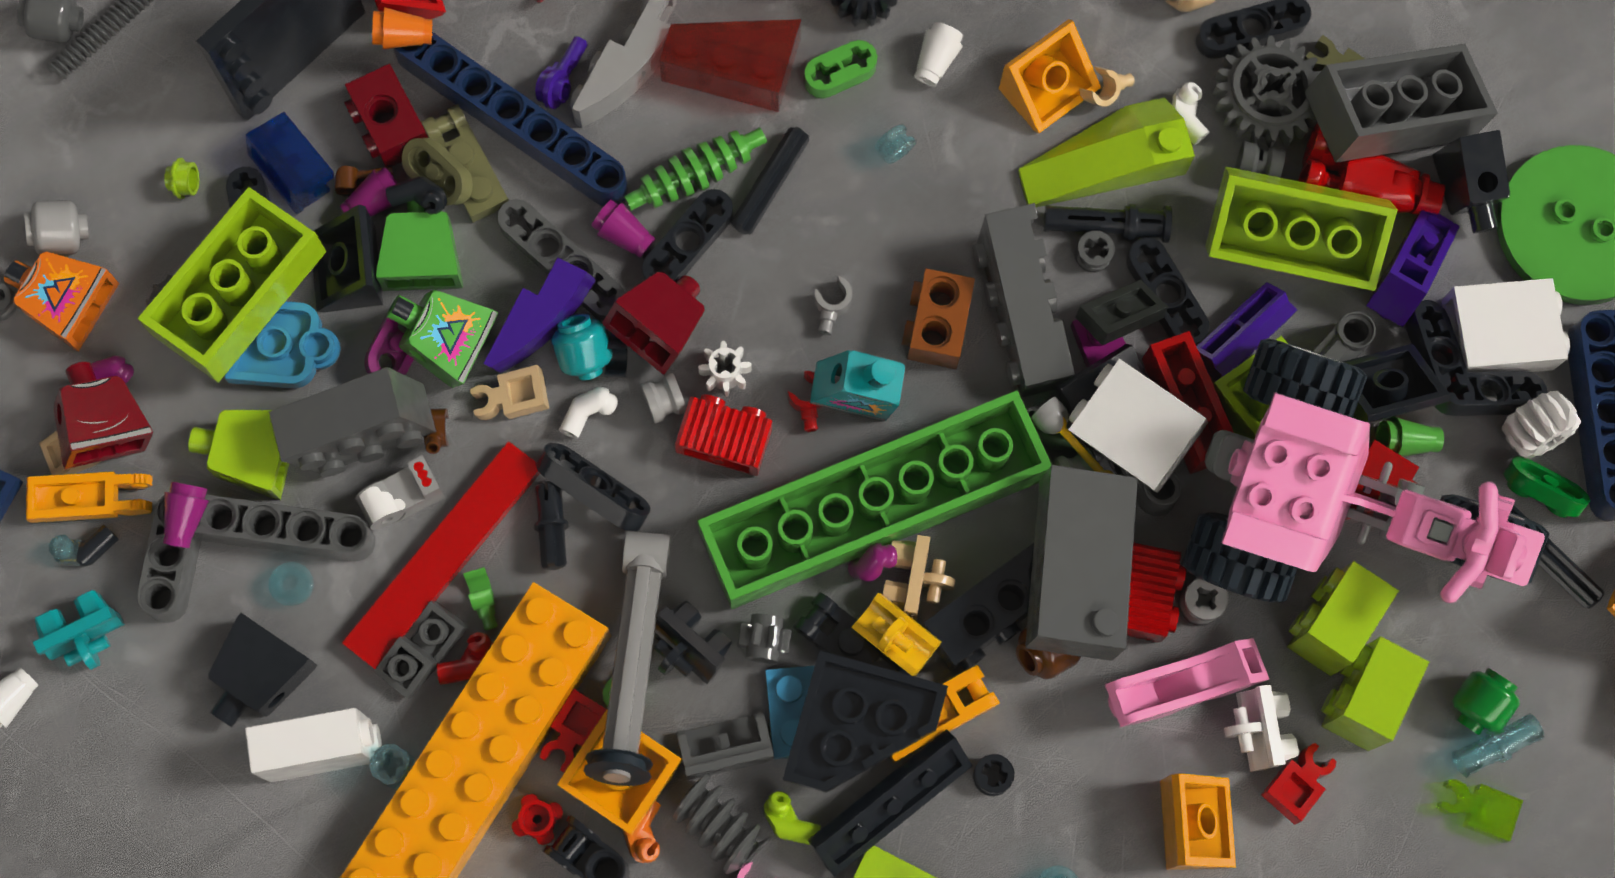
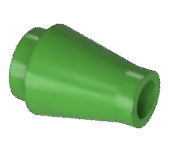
[1376,417,1444,457]

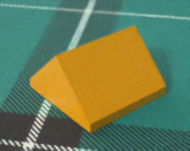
[999,19,1101,133]
[1160,773,1236,870]

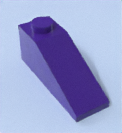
[1366,210,1460,327]

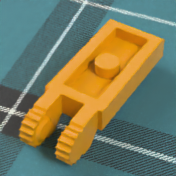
[26,472,153,523]

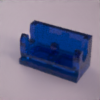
[246,112,334,215]

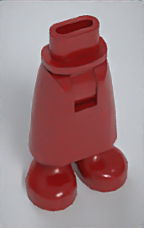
[1298,123,1445,215]

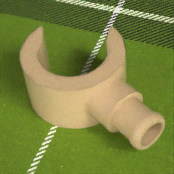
[1079,66,1135,107]

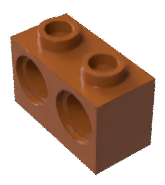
[901,268,975,369]

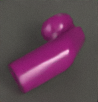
[91,355,134,384]

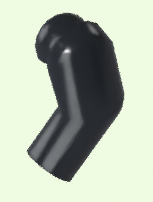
[386,176,447,215]

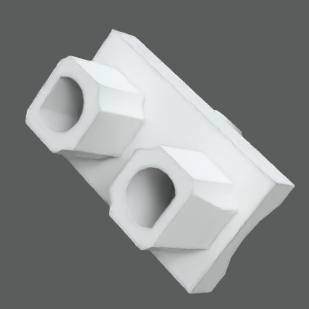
[1224,685,1299,772]

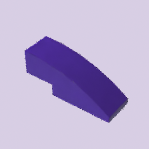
[483,257,596,373]

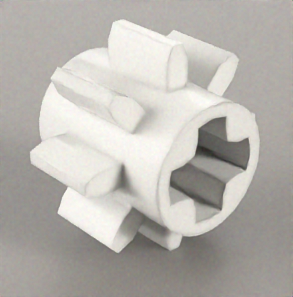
[698,341,751,397]

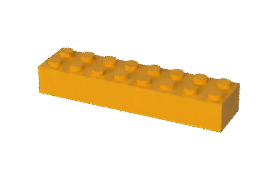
[340,582,611,878]

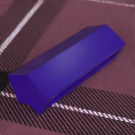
[1197,282,1297,382]

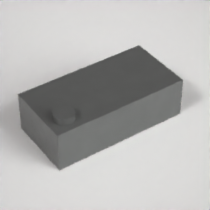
[1305,44,1498,163]
[1025,465,1138,661]

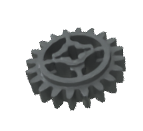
[1212,36,1321,148]

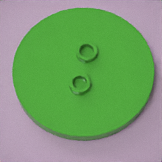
[1496,145,1615,305]

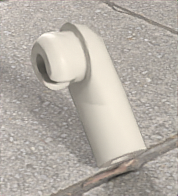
[1172,82,1209,146]

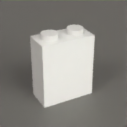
[1441,278,1570,372]
[1068,359,1209,493]
[246,708,382,782]

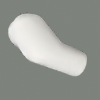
[559,387,618,439]

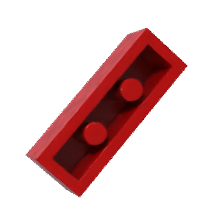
[1141,331,1234,474]

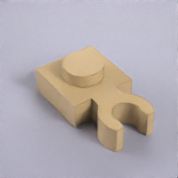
[470,365,549,420]

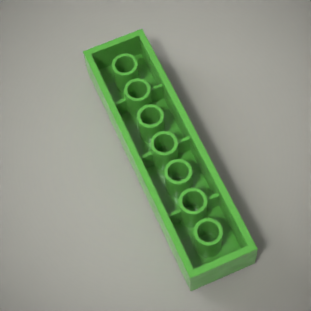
[697,390,1052,610]

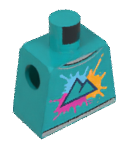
[810,350,905,421]

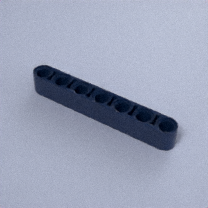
[393,32,628,207]

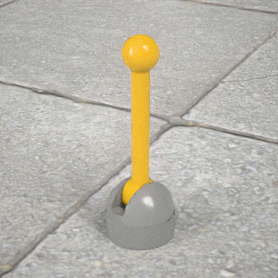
[1031,397,1114,474]

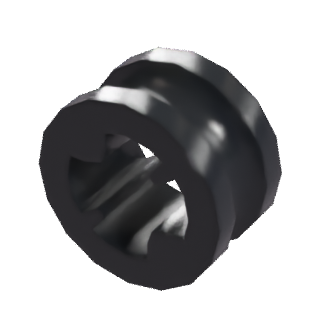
[973,754,1015,797]

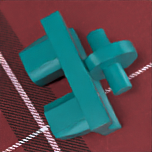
[33,590,125,670]

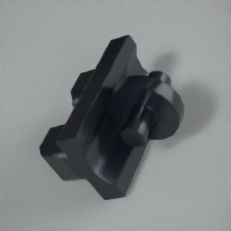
[654,601,732,684]

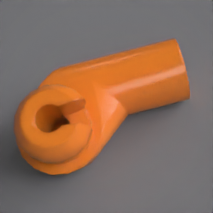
[623,801,661,863]

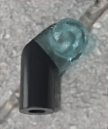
[48,524,119,567]

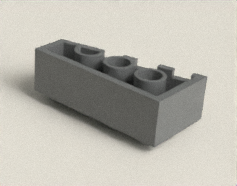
[973,203,1075,397]

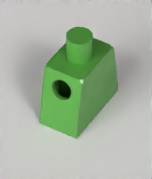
[376,201,463,291]

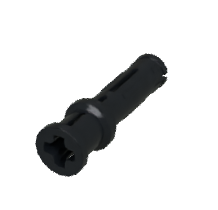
[1044,204,1172,243]

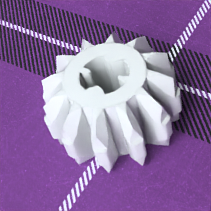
[1502,391,1581,459]

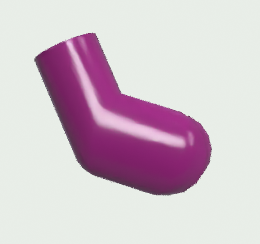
[848,543,897,581]

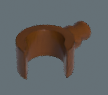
[424,408,449,454]

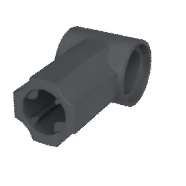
[1312,311,1376,362]

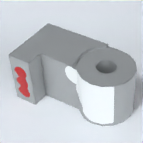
[355,455,445,530]

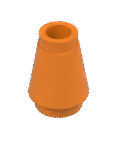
[372,7,433,49]

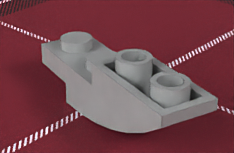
[570,0,677,128]

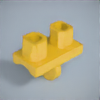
[851,593,942,677]

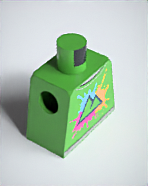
[386,290,499,388]

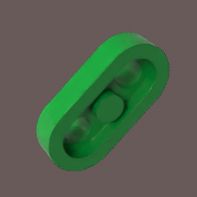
[1504,456,1590,518]

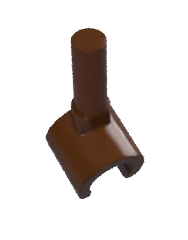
[335,166,394,196]

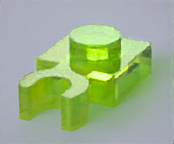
[1436,779,1523,843]

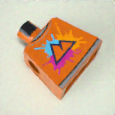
[4,251,119,352]

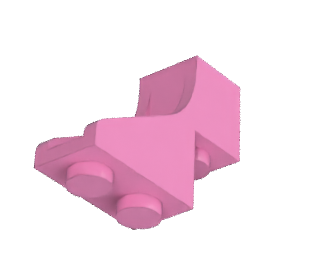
[1105,638,1269,727]

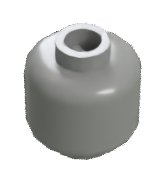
[24,200,89,255]

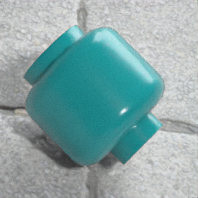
[551,314,613,380]

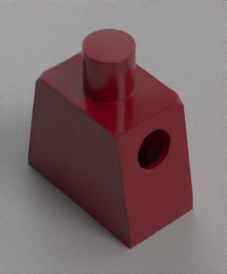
[602,272,705,375]

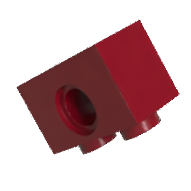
[344,63,428,167]

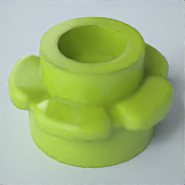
[164,158,200,199]

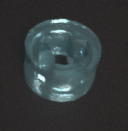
[875,124,917,164]

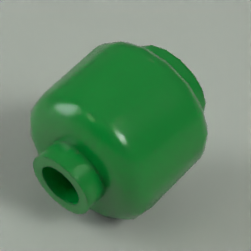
[1452,668,1520,735]

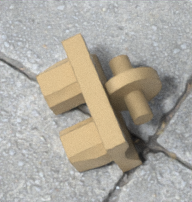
[883,535,956,621]

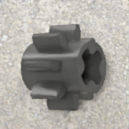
[738,614,792,664]

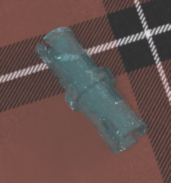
[1452,713,1545,778]

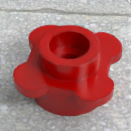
[512,794,563,845]

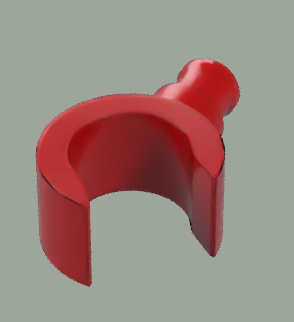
[787,371,821,432]

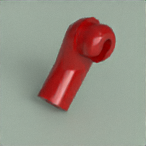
[436,632,493,685]

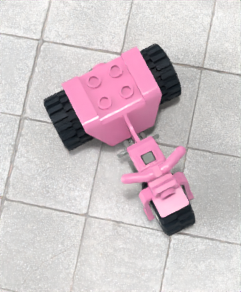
[1181,339,1550,603]

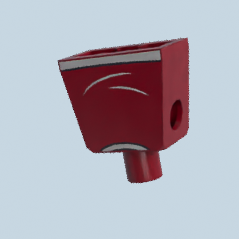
[54,361,153,469]

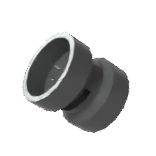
[1235,141,1285,177]

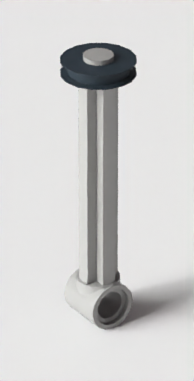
[583,531,671,786]

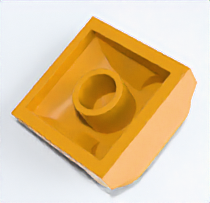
[557,709,683,835]

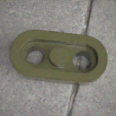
[402,138,473,206]

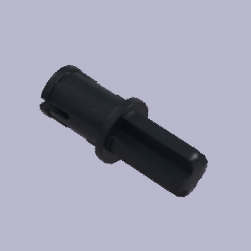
[534,482,569,570]

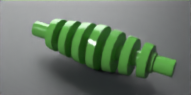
[624,127,767,211]

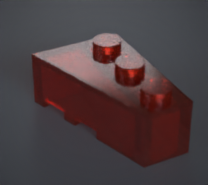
[659,19,801,112]

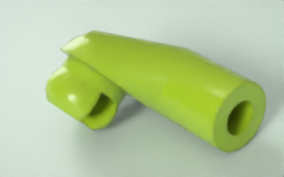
[764,791,821,845]

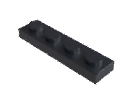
[807,729,973,877]

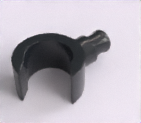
[604,332,628,378]

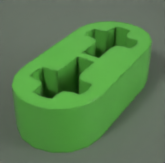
[804,40,878,98]

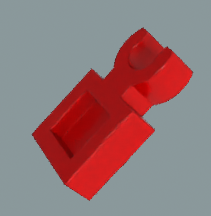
[540,689,607,773]
[1261,743,1337,825]

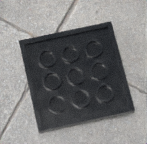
[196,0,366,121]

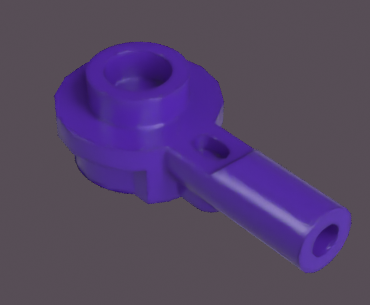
[535,36,588,109]

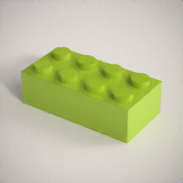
[1205,166,1398,291]
[137,187,326,383]

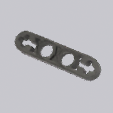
[497,199,625,321]

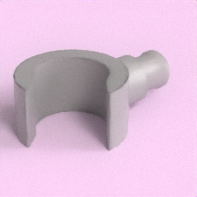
[814,275,852,335]

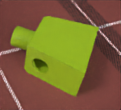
[188,410,289,500]

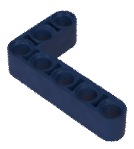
[1567,310,1615,521]

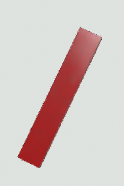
[342,441,540,669]

